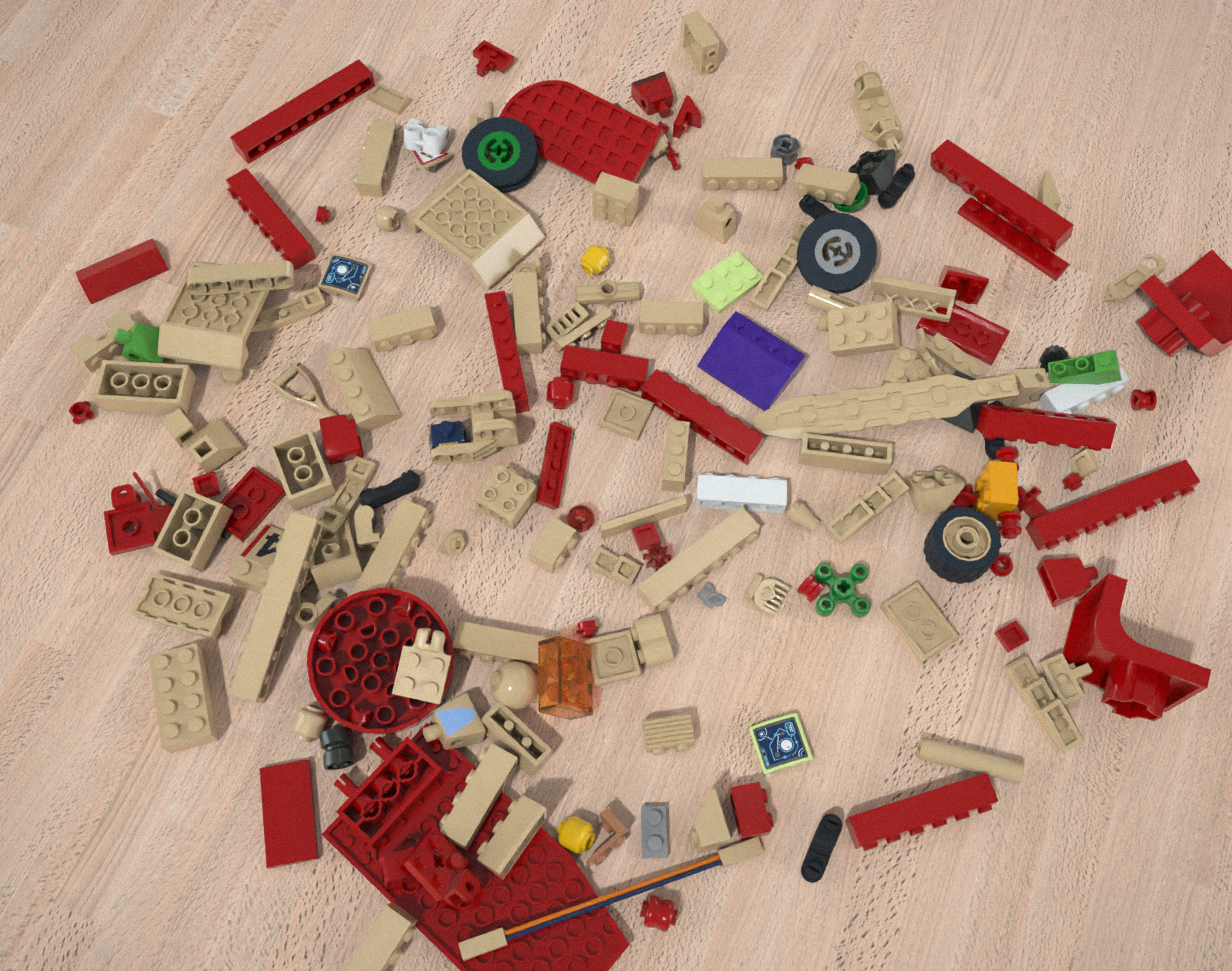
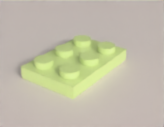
[691,251,763,315]

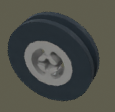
[797,213,877,294]

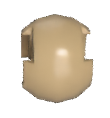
[376,206,400,231]

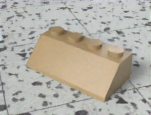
[323,347,401,435]

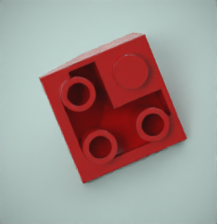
[938,265,989,305]

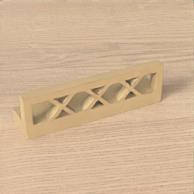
[867,275,957,323]

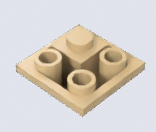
[182,417,244,473]
[904,467,964,516]

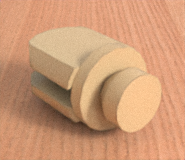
[221,368,243,386]

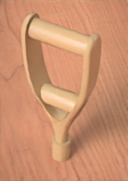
[270,363,337,417]

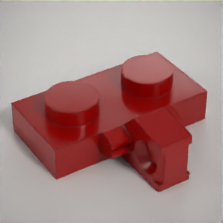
[473,40,514,77]

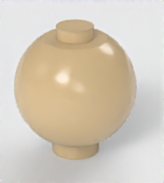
[490,662,543,710]

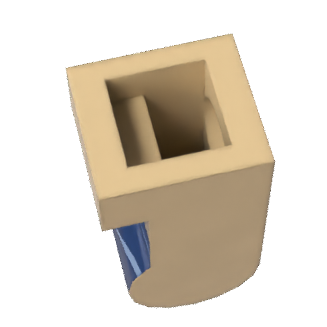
[354,505,381,552]

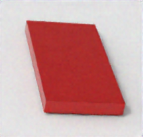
[916,304,1010,366]
[259,759,319,869]

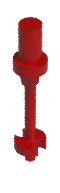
[658,121,681,170]

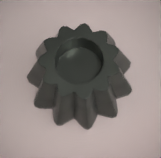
[1039,345,1071,372]

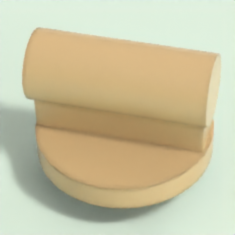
[439,530,465,555]

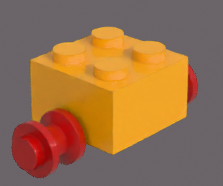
[974,446,1022,539]

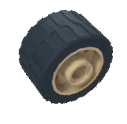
[923,507,1001,584]

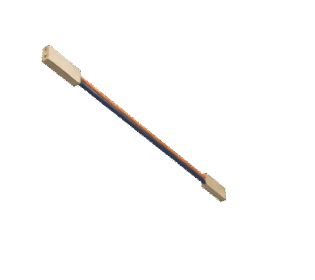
[458,837,764,961]

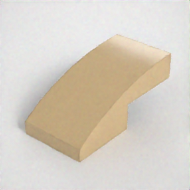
[588,546,641,586]

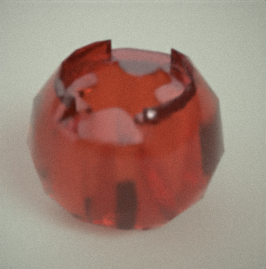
[567,504,595,533]

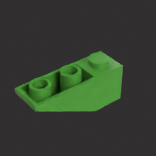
[1048,350,1122,385]

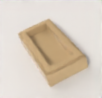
[367,83,411,115]

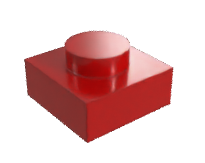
[192,471,221,498]
[632,522,661,552]
[994,621,1029,653]

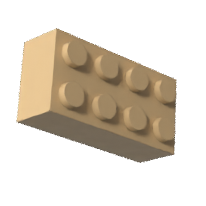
[93,360,196,415]
[149,643,219,753]

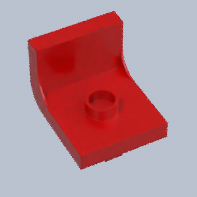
[1138,250,1232,358]
[1063,573,1211,721]

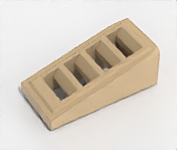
[544,301,589,343]

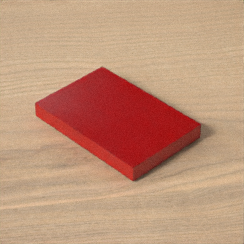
[220,466,286,542]

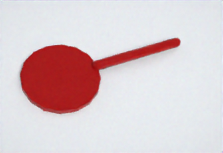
[133,472,173,534]

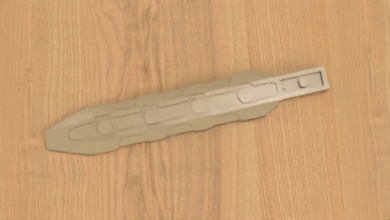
[754,374,1019,440]

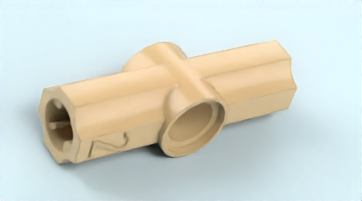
[575,280,639,307]

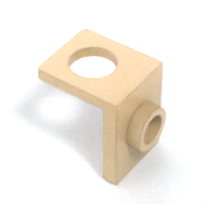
[515,249,544,279]

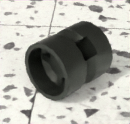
[319,727,356,770]

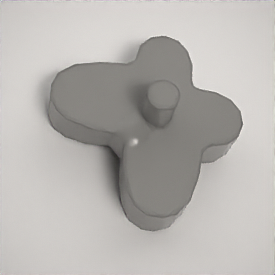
[697,583,726,609]

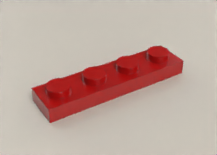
[535,421,573,510]

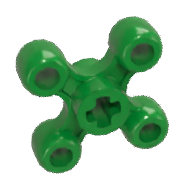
[814,563,871,618]

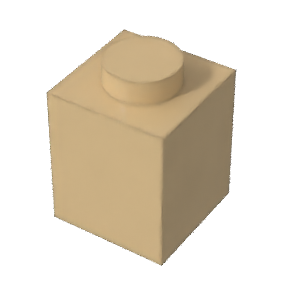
[160,408,197,448]

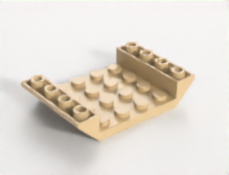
[402,169,545,289]
[157,261,279,371]

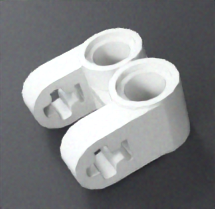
[404,118,451,155]

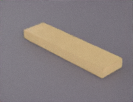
[600,496,688,539]

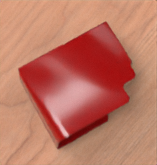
[319,414,364,465]

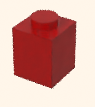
[601,319,628,354]

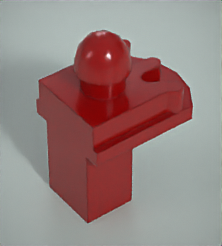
[952,485,978,510]
[1017,487,1048,519]

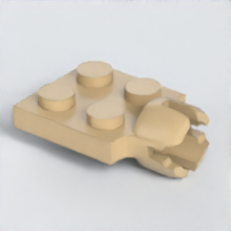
[392,628,452,704]

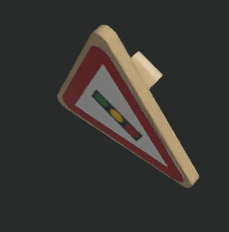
[409,149,451,171]

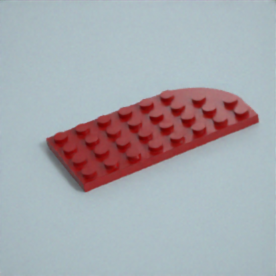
[499,80,664,185]

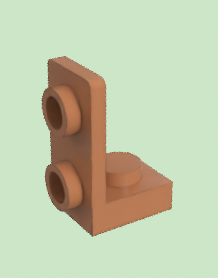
[586,807,627,867]

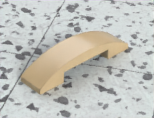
[251,287,326,332]
[315,456,376,534]

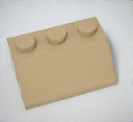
[477,795,548,880]

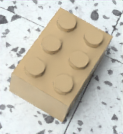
[828,301,899,357]
[268,428,336,511]
[152,488,233,572]

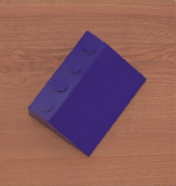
[697,311,806,411]

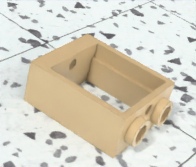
[680,10,720,75]

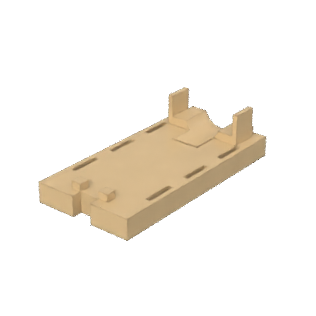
[130,572,234,640]

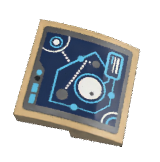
[317,253,372,301]

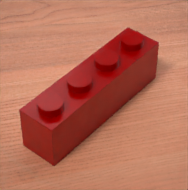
[560,345,649,392]

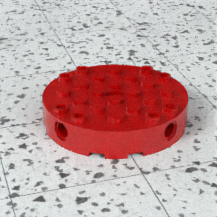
[307,588,455,735]

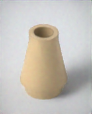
[785,501,820,532]

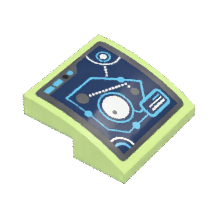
[749,713,813,775]

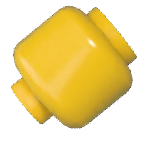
[580,245,610,276]
[557,816,596,854]

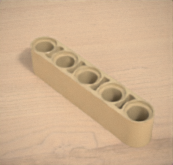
[186,260,294,296]

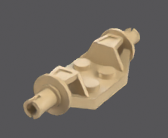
[851,60,903,158]

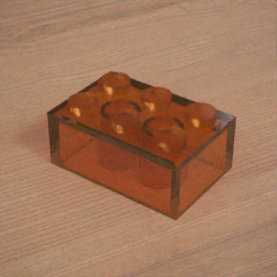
[538,636,593,720]

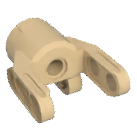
[429,390,519,465]

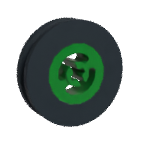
[462,117,539,193]

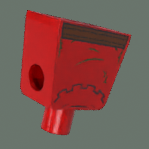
[631,71,673,118]

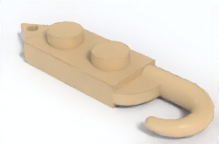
[1104,253,1166,303]

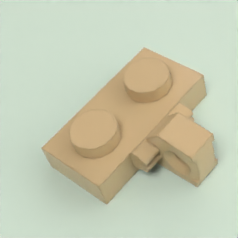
[1040,653,1093,706]

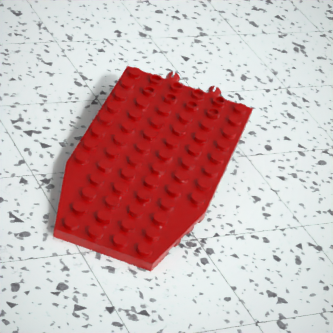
[321,723,630,971]

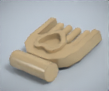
[744,574,790,617]

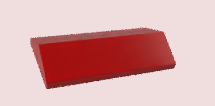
[76,238,169,305]

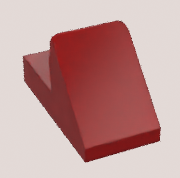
[673,95,702,139]

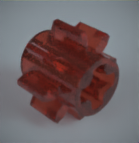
[643,542,671,572]

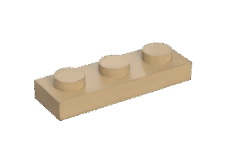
[553,308,612,352]
[924,333,989,380]

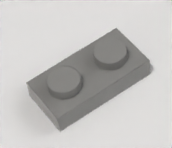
[641,806,667,859]

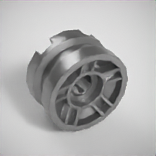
[770,134,800,166]

